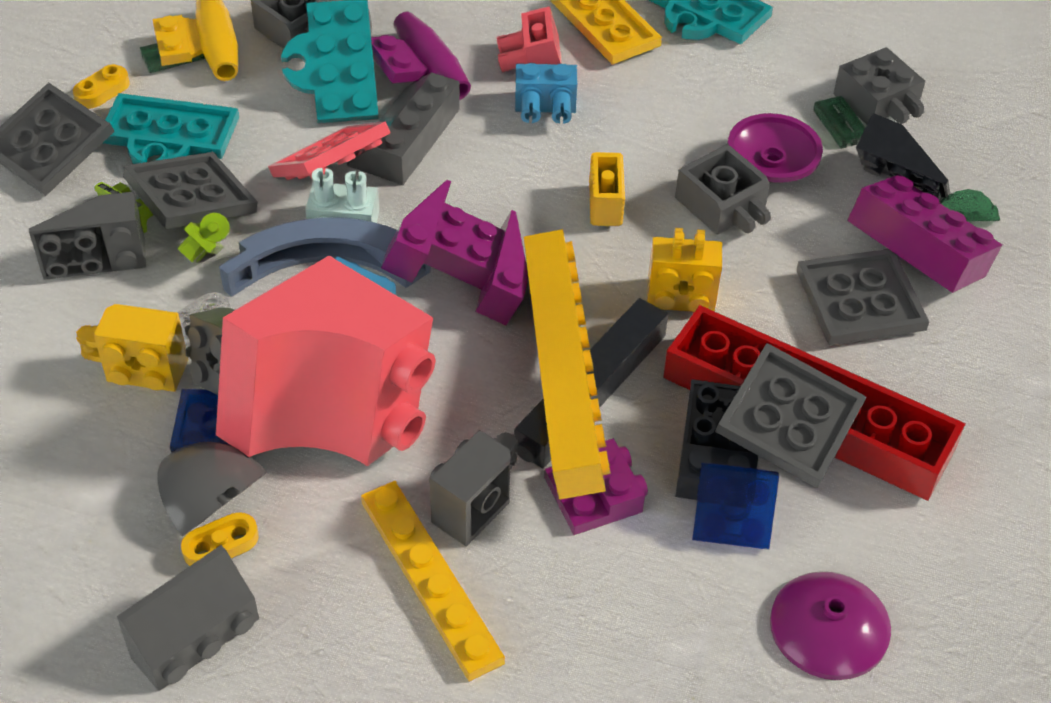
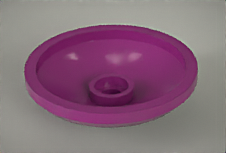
[727,113,823,183]
[770,572,891,680]

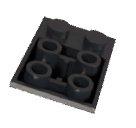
[856,113,951,200]
[675,379,758,508]

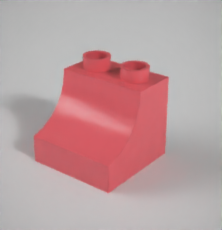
[216,256,436,466]

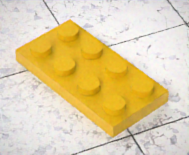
[550,0,662,65]

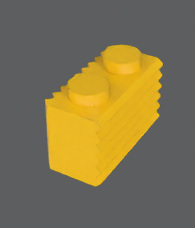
[589,152,625,226]

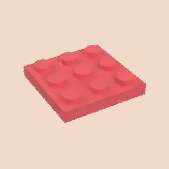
[268,121,391,180]

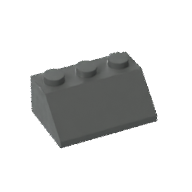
[117,545,259,691]

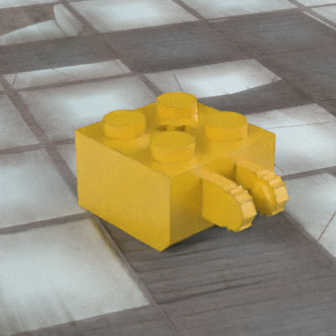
[647,228,722,312]
[76,304,189,392]

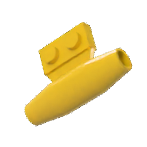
[152,0,238,81]

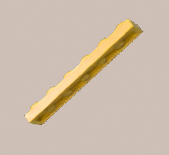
[361,480,505,682]

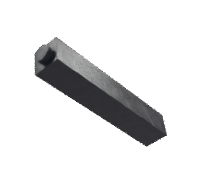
[514,298,668,469]

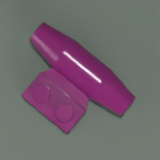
[371,11,471,100]

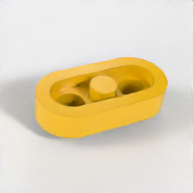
[73,64,130,109]
[181,512,259,566]

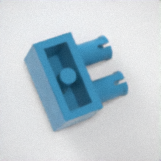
[515,63,577,124]

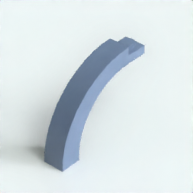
[219,217,431,297]

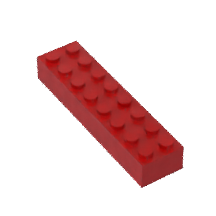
[663,305,966,501]

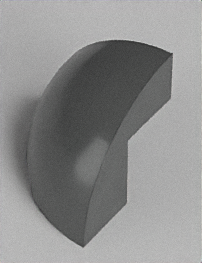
[157,442,267,537]

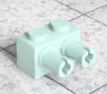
[305,168,379,223]

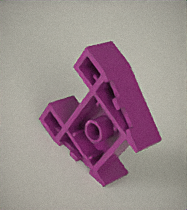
[381,180,528,325]

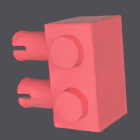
[497,6,562,73]

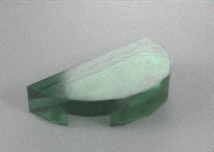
[940,189,1000,222]

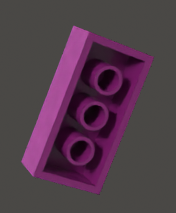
[847,175,1003,293]

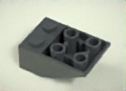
[29,192,146,280]

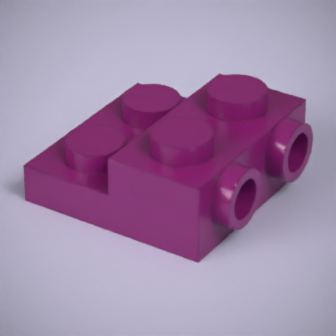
[544,438,648,535]

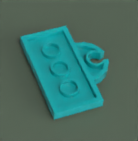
[281,0,379,124]
[648,0,773,45]
[102,93,239,164]

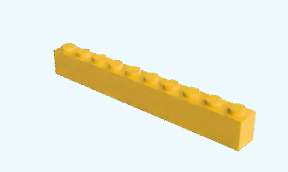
[523,229,611,500]

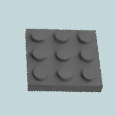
[0,82,115,196]
[123,152,258,229]
[796,249,930,345]
[715,343,867,488]

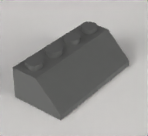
[347,73,460,185]

